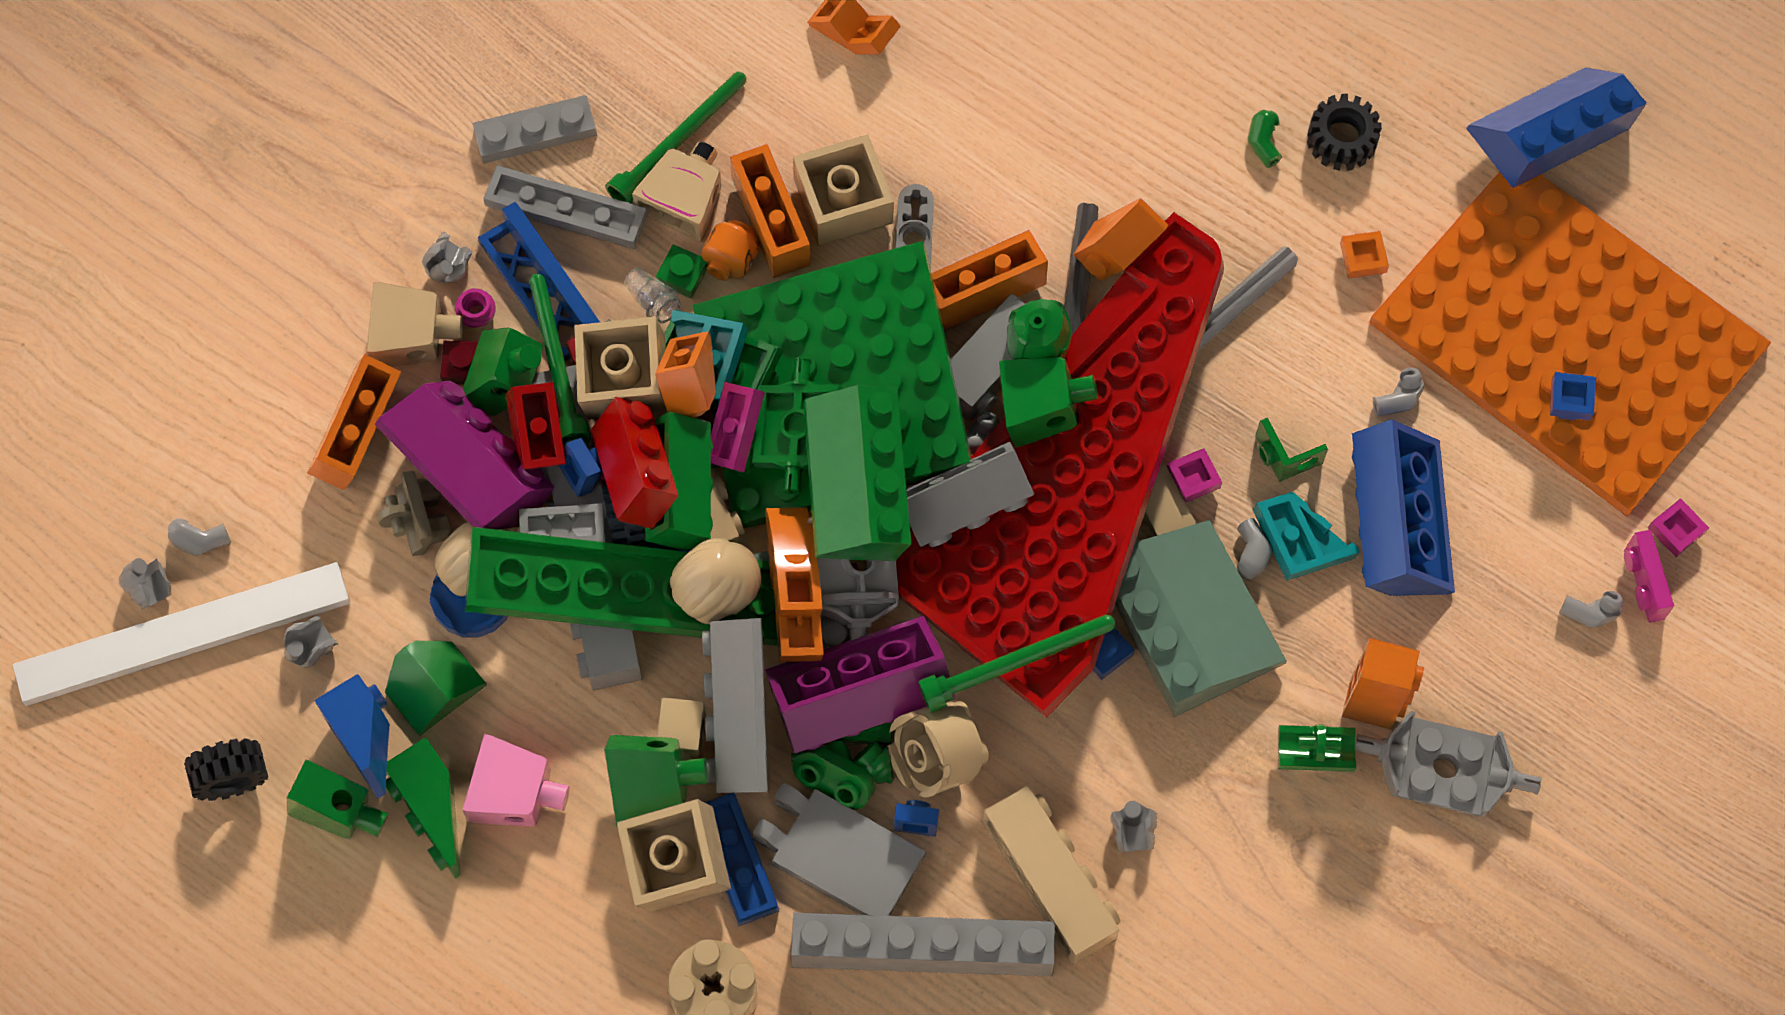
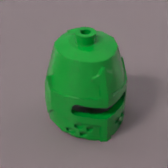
[1007,299,1071,360]

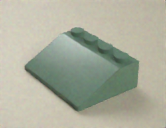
[1115,520,1287,717]

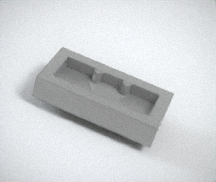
[519,503,606,542]

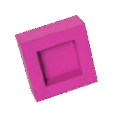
[1167,448,1222,503]
[1648,498,1709,557]

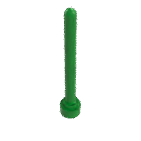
[605,71,747,204]
[529,273,591,449]
[918,615,1115,713]

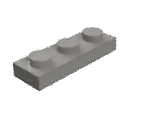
[472,95,597,164]

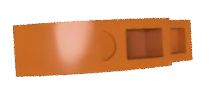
[765,508,824,662]

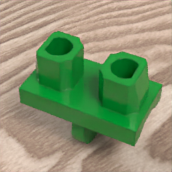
[1278,724,1356,772]

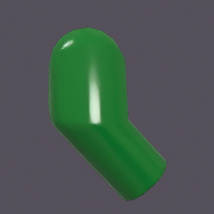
[1247,110,1282,168]

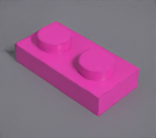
[711,382,765,472]
[1624,530,1674,623]

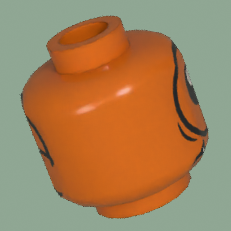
[701,220,760,281]

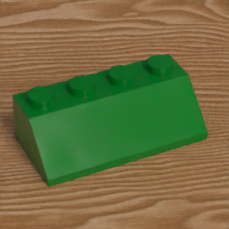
[803,385,911,561]

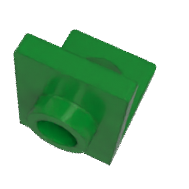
[1255,417,1328,482]

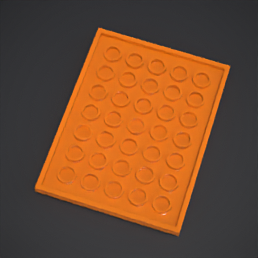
[1369,171,1771,517]

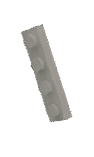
[483,165,647,249]

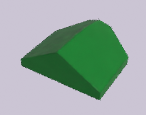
[385,641,487,736]

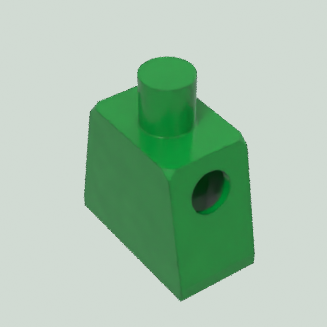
[463,327,543,416]
[999,357,1098,448]
[604,735,708,826]
[287,759,388,839]

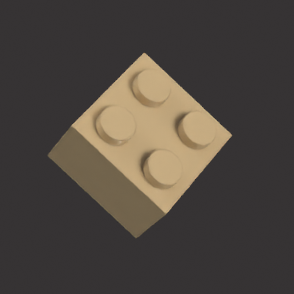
[793,134,894,246]
[574,316,667,419]
[617,799,731,912]

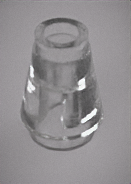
[624,268,681,324]

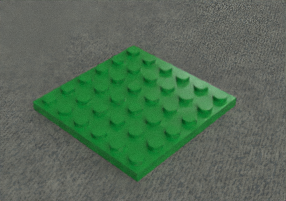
[692,241,972,529]

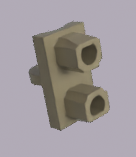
[377,471,451,556]

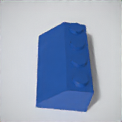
[1466,67,1647,188]
[1352,419,1455,596]

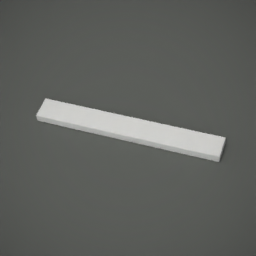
[12,562,351,706]

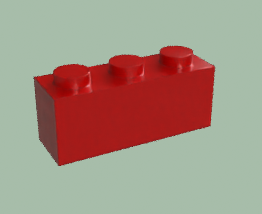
[591,396,679,529]

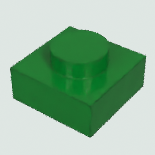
[655,244,708,299]

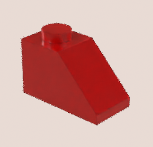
[506,382,566,470]

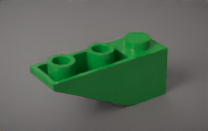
[386,737,461,878]

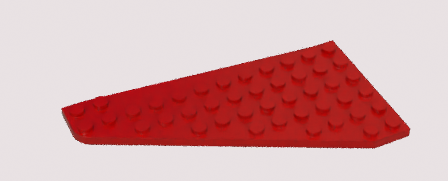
[896,212,1224,718]

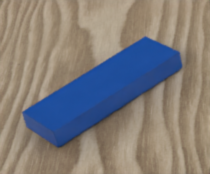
[705,793,779,926]

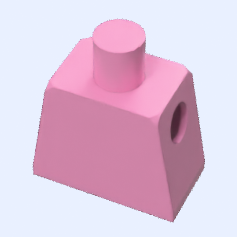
[463,734,570,826]

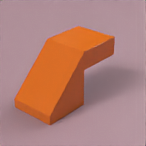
[807,0,901,54]

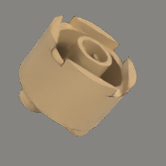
[888,701,989,797]
[668,939,757,1015]

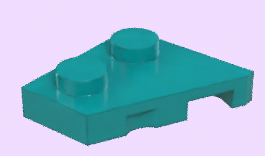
[671,310,748,404]
[1252,491,1360,581]

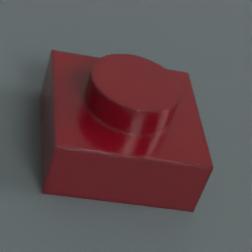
[440,341,478,385]

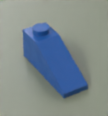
[314,674,390,799]

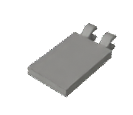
[753,783,926,916]

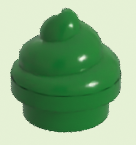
[852,740,894,784]

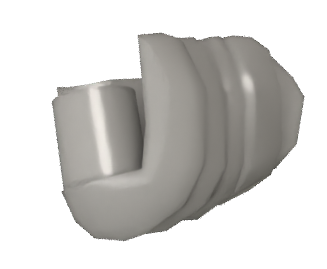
[422,232,472,283]
[119,558,171,609]
[284,615,338,668]
[1110,801,1158,852]

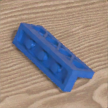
[477,201,600,361]

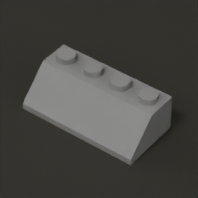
[702,618,768,793]

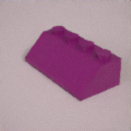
[375,381,555,530]
[765,616,956,753]

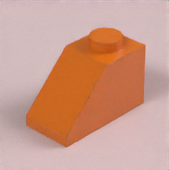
[1073,198,1168,281]
[655,331,716,418]

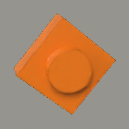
[1340,231,1389,278]

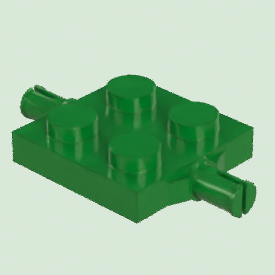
[752,357,842,495]

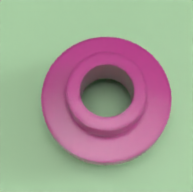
[455,288,496,328]

